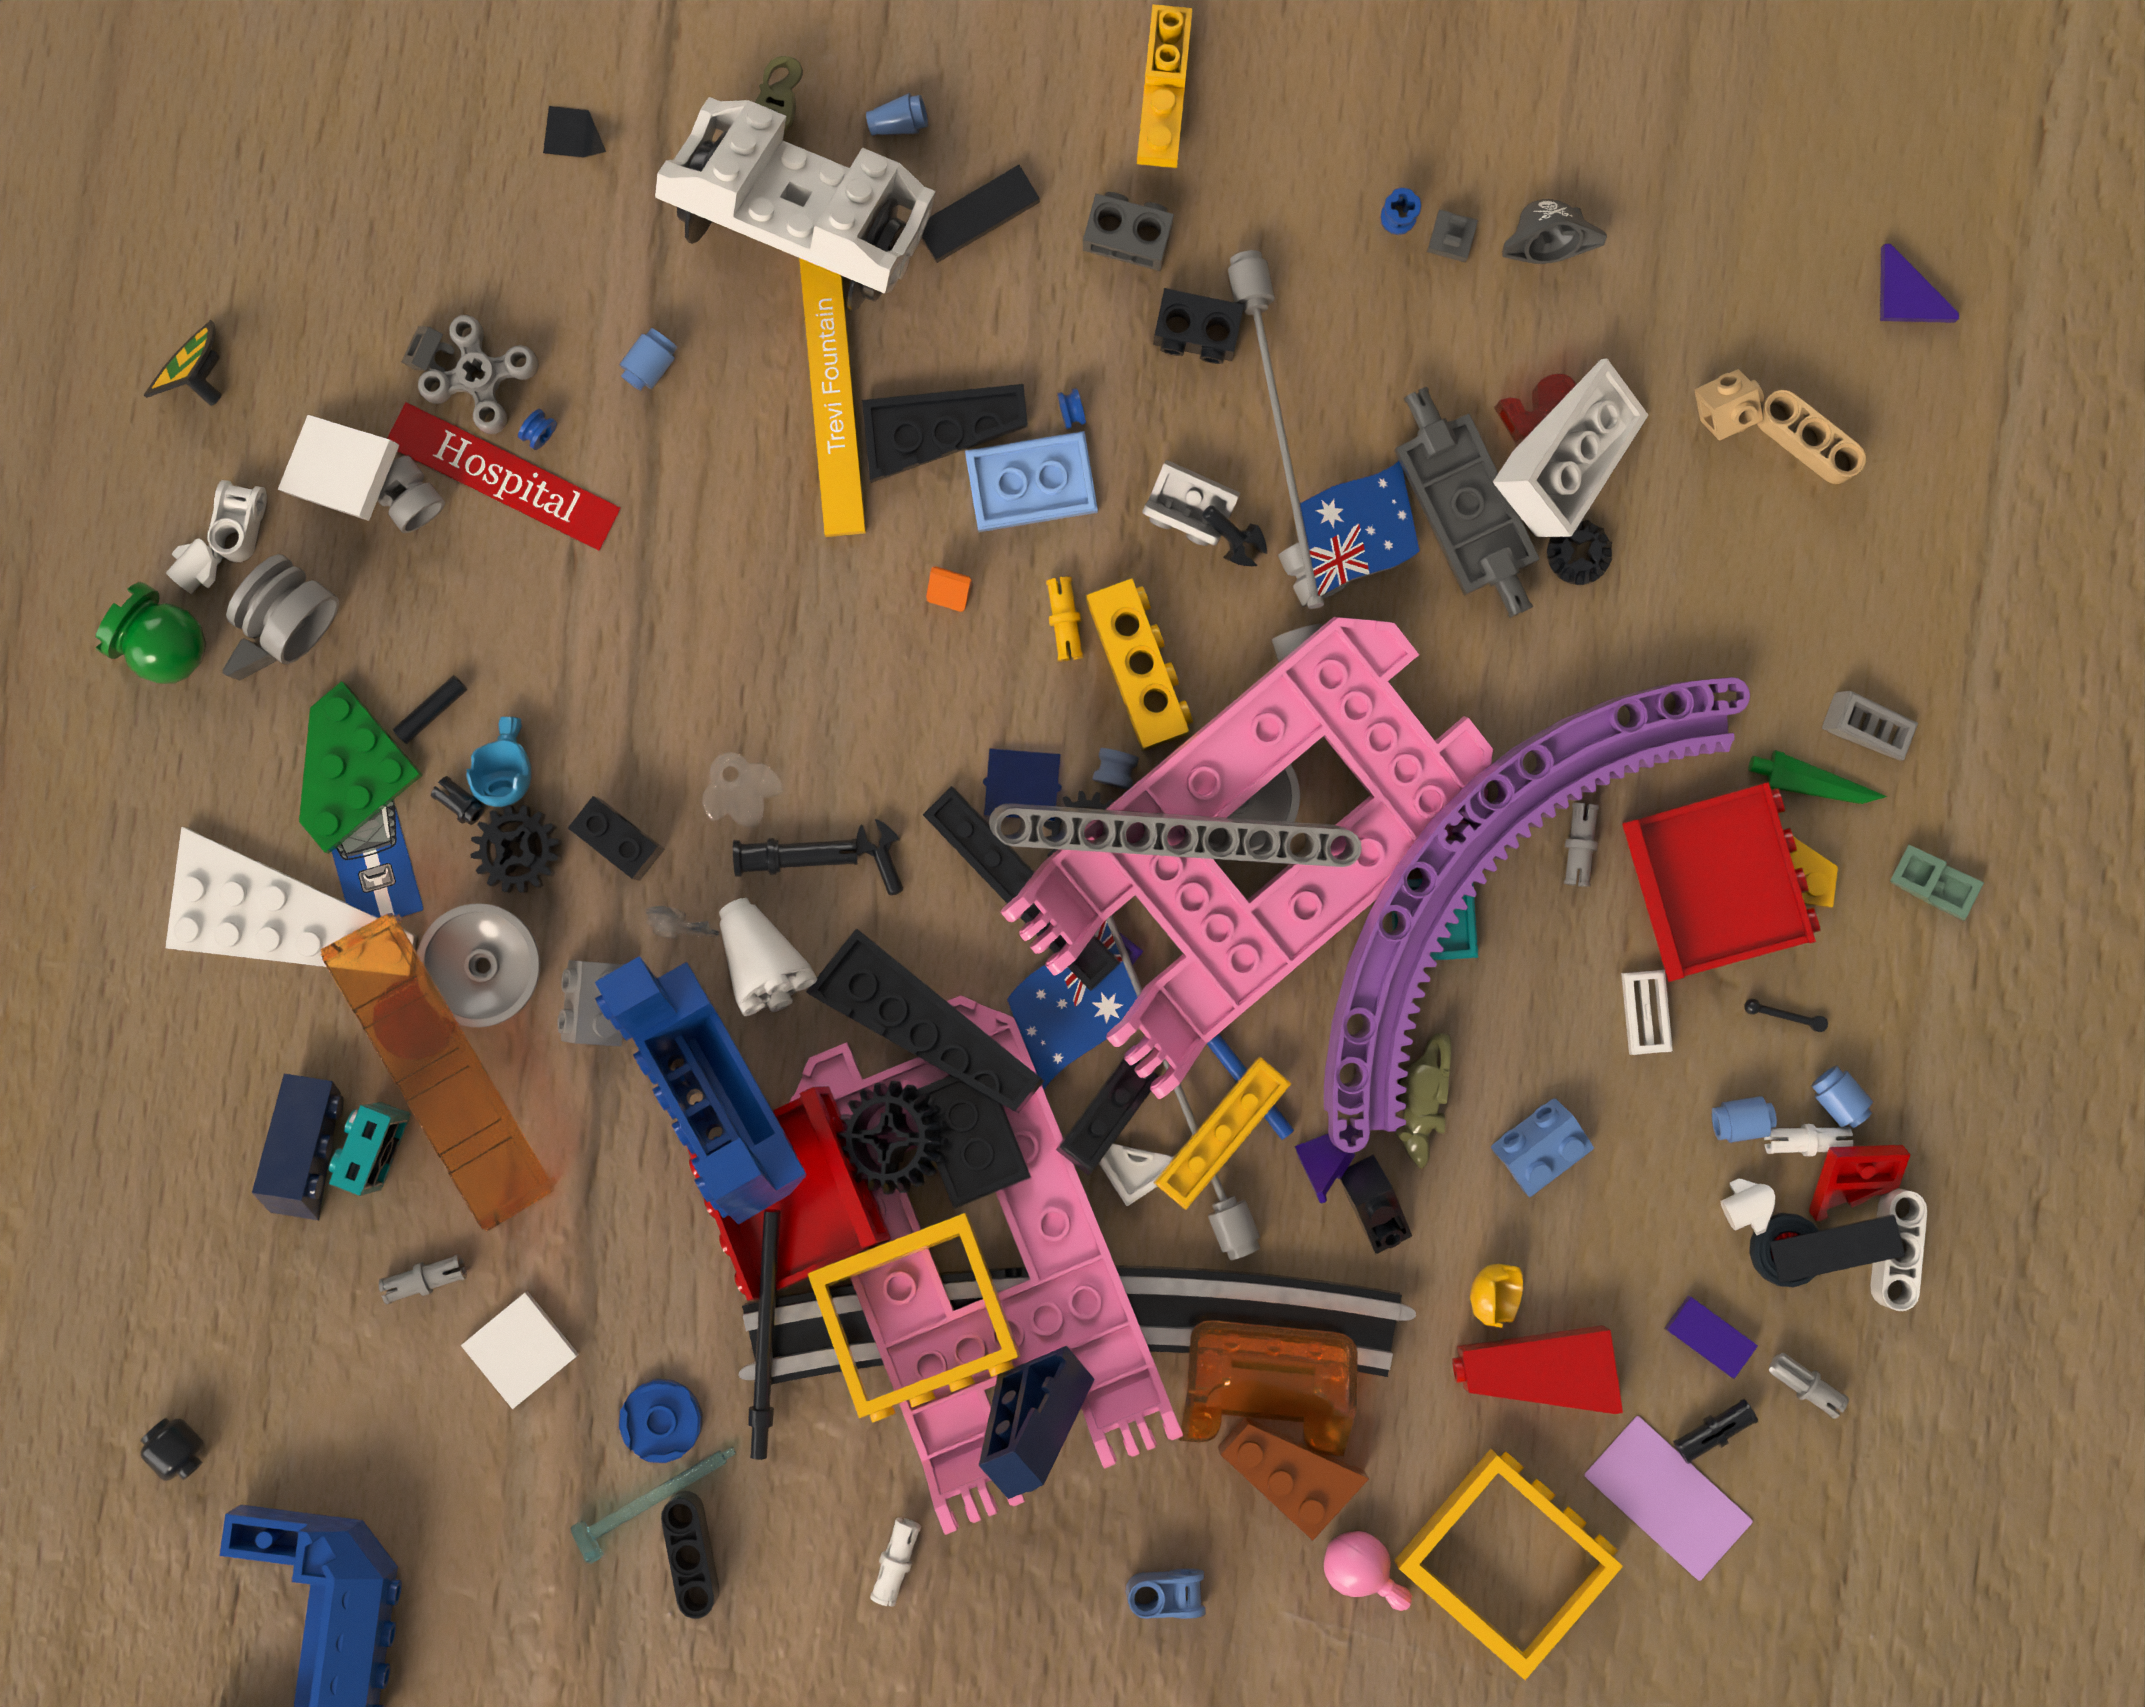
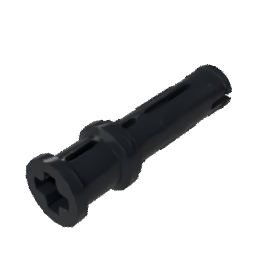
[733,838,858,877]

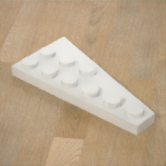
[165,827,417,976]

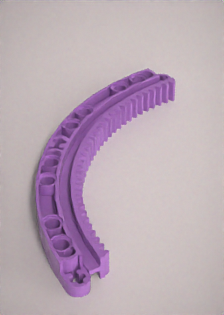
[1324,677,1750,1153]

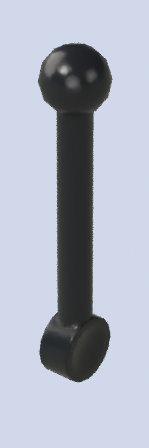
[1744,999,1828,1032]

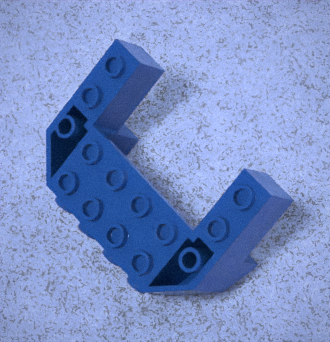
[595,956,807,1225]
[219,1505,402,1707]

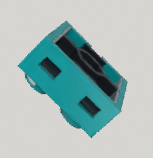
[329,1102,411,1196]

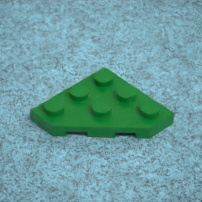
[299,681,423,854]

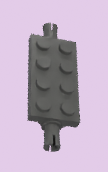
[1394,387,1540,618]

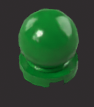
[95,582,206,684]

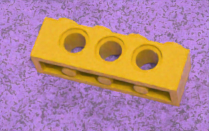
[1086,578,1193,752]

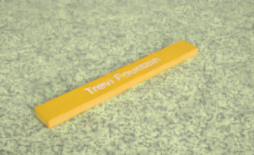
[799,258,866,537]

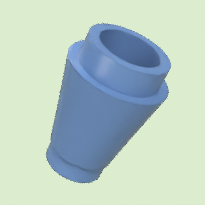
[866,93,928,136]

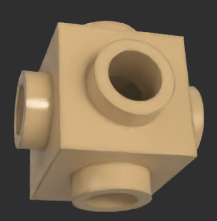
[1694,369,1764,441]

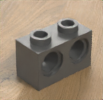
[1083,192,1174,271]

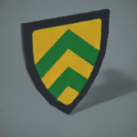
[144,320,222,406]

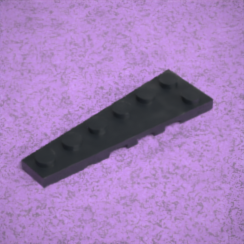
[806,928,1045,1113]

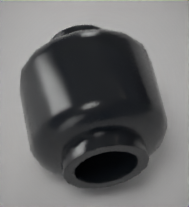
[140,1418,204,1481]

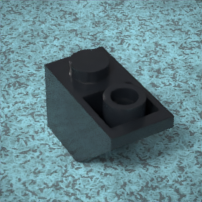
[1339,1154,1412,1254]

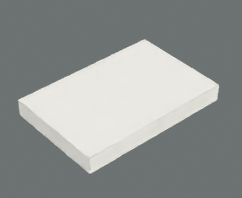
[278,415,399,521]

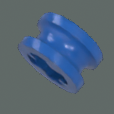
[1057,388,1086,429]
[518,409,557,450]

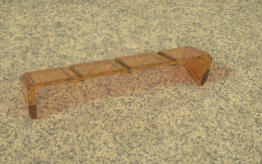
[320,913,557,1232]

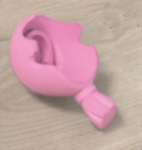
[1324,1531,1412,1611]

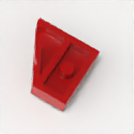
[1809,1145,1911,1221]

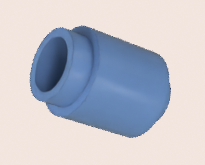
[619,328,677,391]
[1811,1065,1873,1128]
[1711,1096,1777,1143]

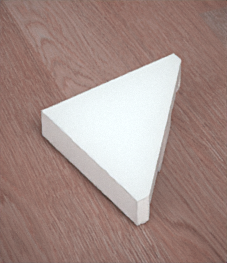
[1099,1143,1174,1206]

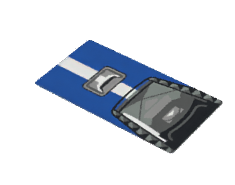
[332,801,423,921]

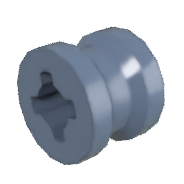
[1092,748,1139,790]

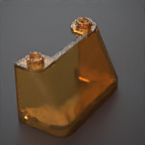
[1179,1320,1358,1456]

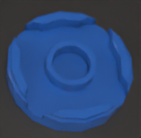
[619,1379,703,1463]

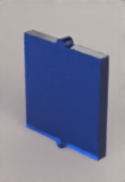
[983,748,1062,821]

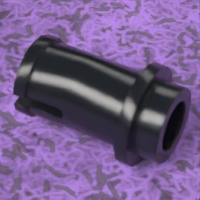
[431,776,486,825]

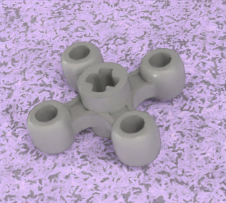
[418,315,539,434]

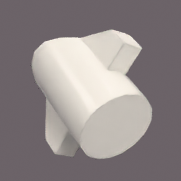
[166,538,223,594]
[1720,1178,1775,1235]

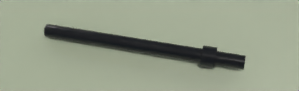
[748,1209,781,1460]

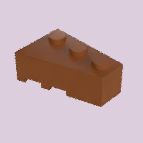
[1218,1416,1369,1541]

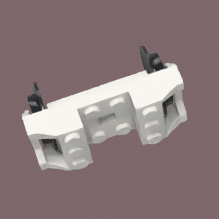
[655,97,936,311]

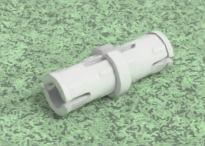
[1764,1124,1853,1156]
[870,1518,921,1607]

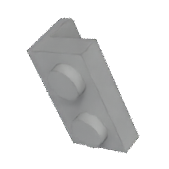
[1142,460,1240,546]
[557,960,624,1047]

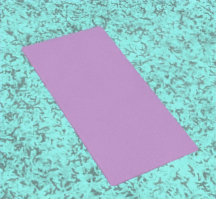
[1585,1416,1753,1581]

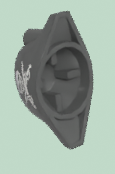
[1502,199,1607,264]

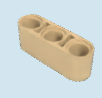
[1757,390,1866,484]

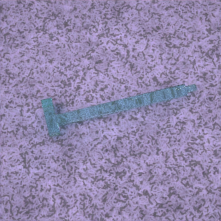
[570,1447,736,1564]

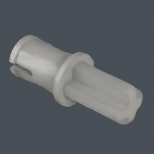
[1769,1353,1849,1419]

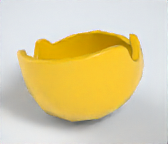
[1469,1264,1523,1328]

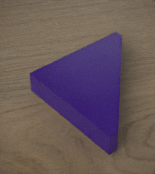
[1880,244,1959,323]
[1295,1125,1359,1203]

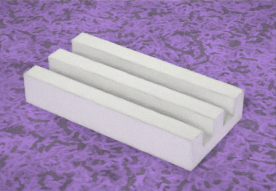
[1621,970,1673,1055]

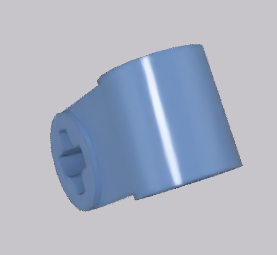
[1125,1569,1206,1619]

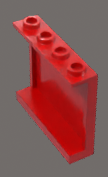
[1622,782,1821,982]
[687,1086,891,1301]

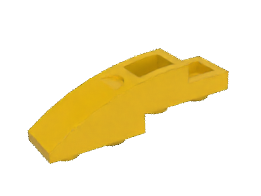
[1137,4,1192,168]

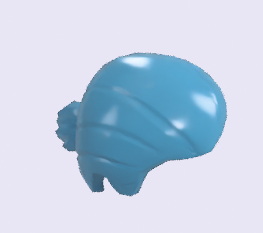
[466,717,532,807]

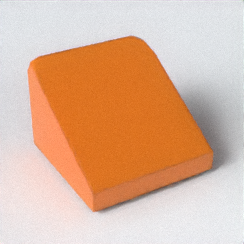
[926,566,973,612]

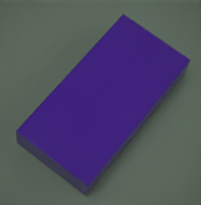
[1664,1295,1758,1379]

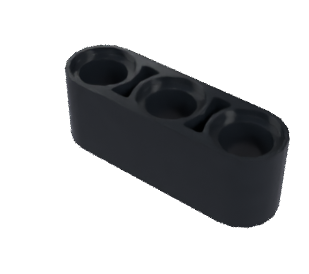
[661,1491,719,1619]

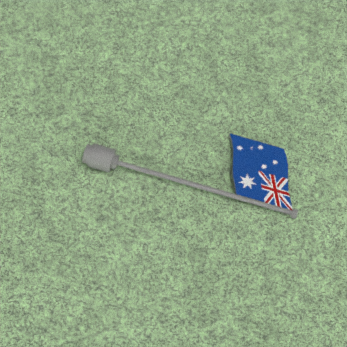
[1228,250,1420,609]
[1007,915,1260,1260]

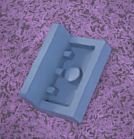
[1491,1098,1594,1198]

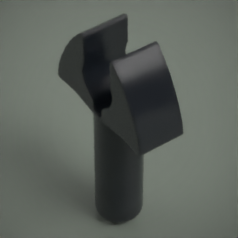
[1202,505,1267,567]
[856,819,903,896]

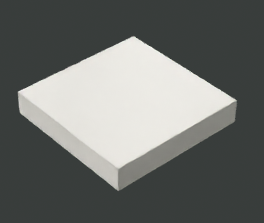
[461,1291,579,1409]

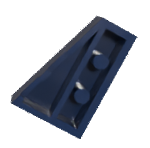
[252,1073,344,1221]
[979,1345,1095,1499]

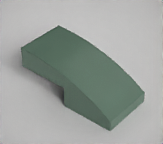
[1890,845,1984,921]

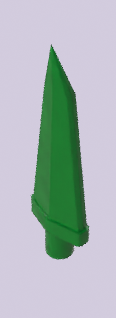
[1748,750,1887,804]

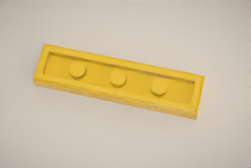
[1153,1057,1292,1210]

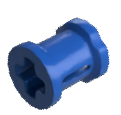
[1380,188,1421,235]

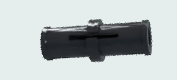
[1673,1399,1759,1464]

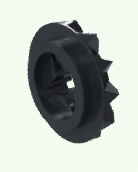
[1547,520,1612,585]

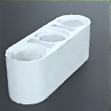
[1870,1188,1927,1311]

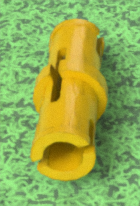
[1046,576,1084,662]

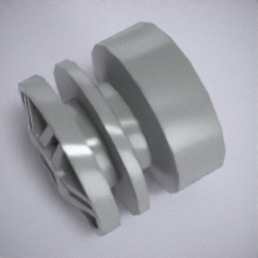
[226,554,339,665]

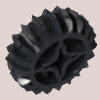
[836,1081,948,1195]

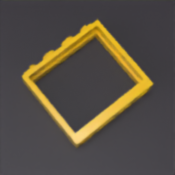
[807,1213,1021,1423]
[1394,1449,1623,1680]

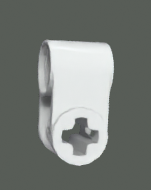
[207,480,267,562]

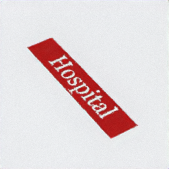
[387,402,621,551]

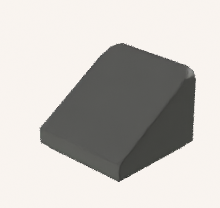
[222,638,277,681]

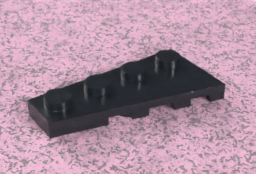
[862,384,1028,483]

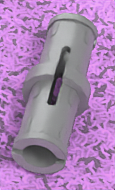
[1564,803,1599,887]
[379,1254,467,1304]

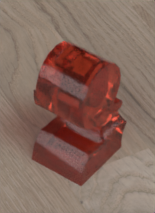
[1494,374,1576,442]

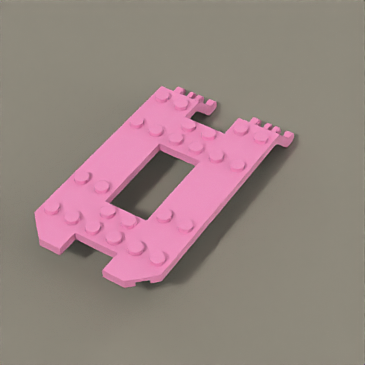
[1000,617,1493,1099]
[790,996,1183,1535]

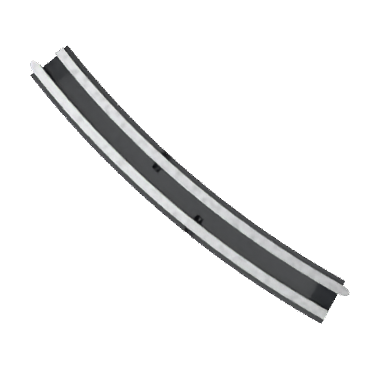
[739,1265,1416,1385]

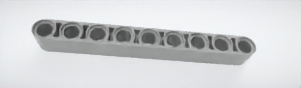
[989,803,1362,867]

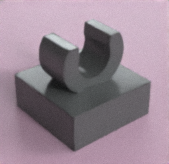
[1427,209,1478,262]
[401,326,455,372]

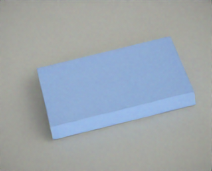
[965,431,1098,532]

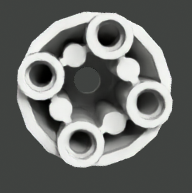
[719,898,817,1016]

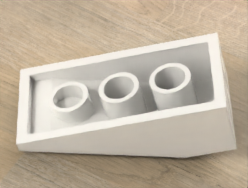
[1493,359,1648,537]

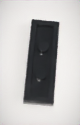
[921,165,1040,263]
[1056,1056,1159,1175]
[1769,1214,1905,1283]

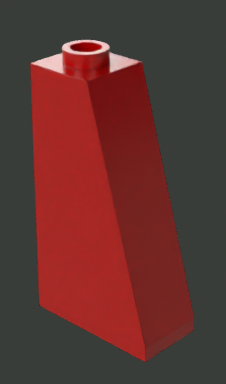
[1452,1325,1623,1414]

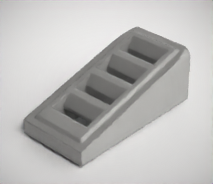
[1822,691,1918,761]

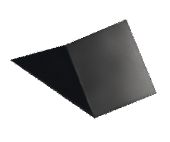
[543,106,606,158]

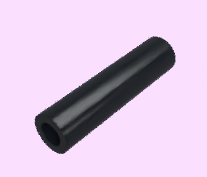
[393,675,468,744]

